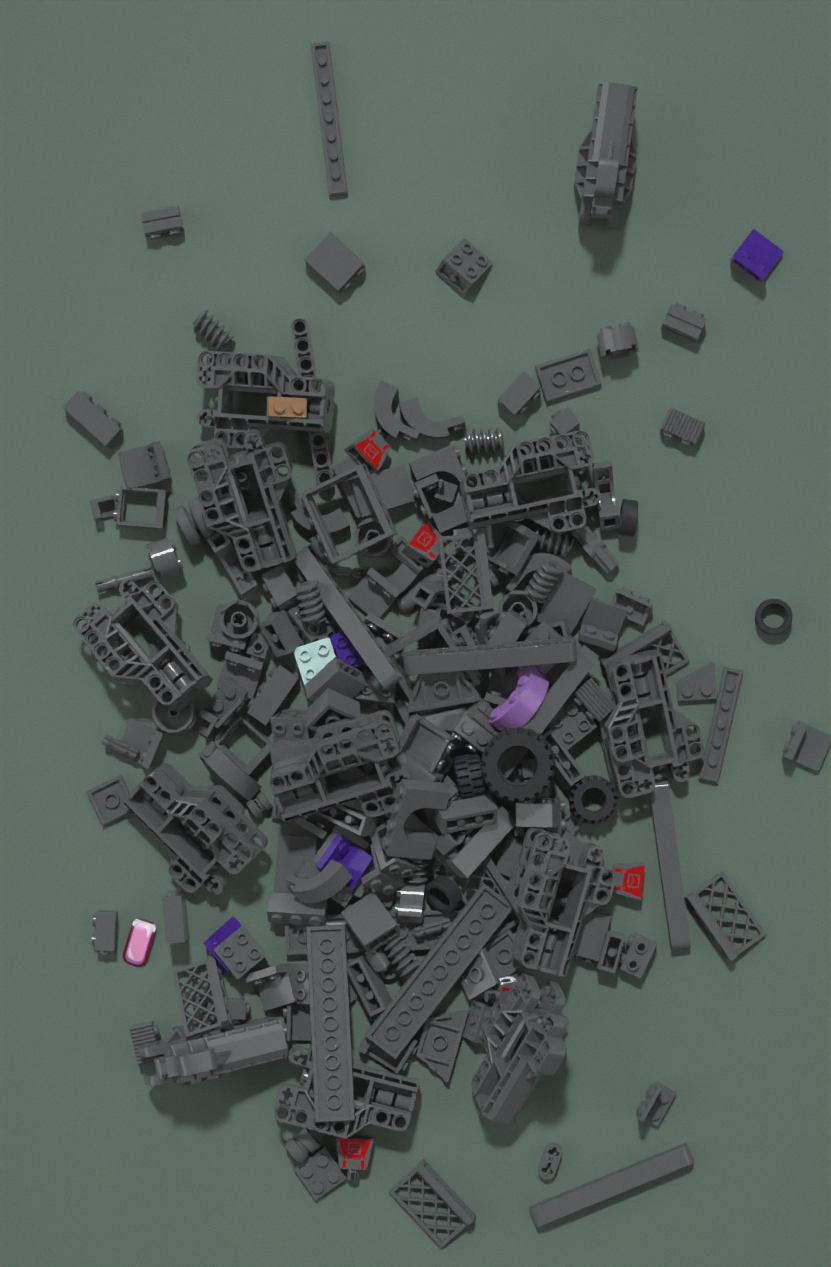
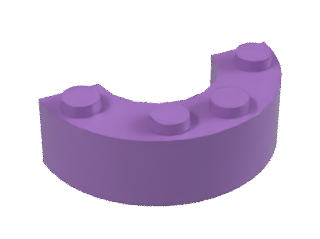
[488,665,549,732]

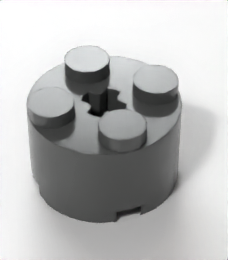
[597,322,639,360]
[354,518,393,557]
[146,537,183,581]
[498,590,537,626]
[220,600,259,639]

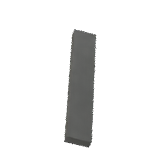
[699,666,743,783]

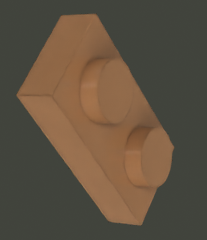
[267,397,307,418]

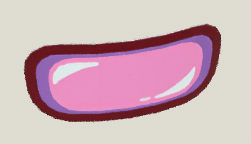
[123,918,156,967]

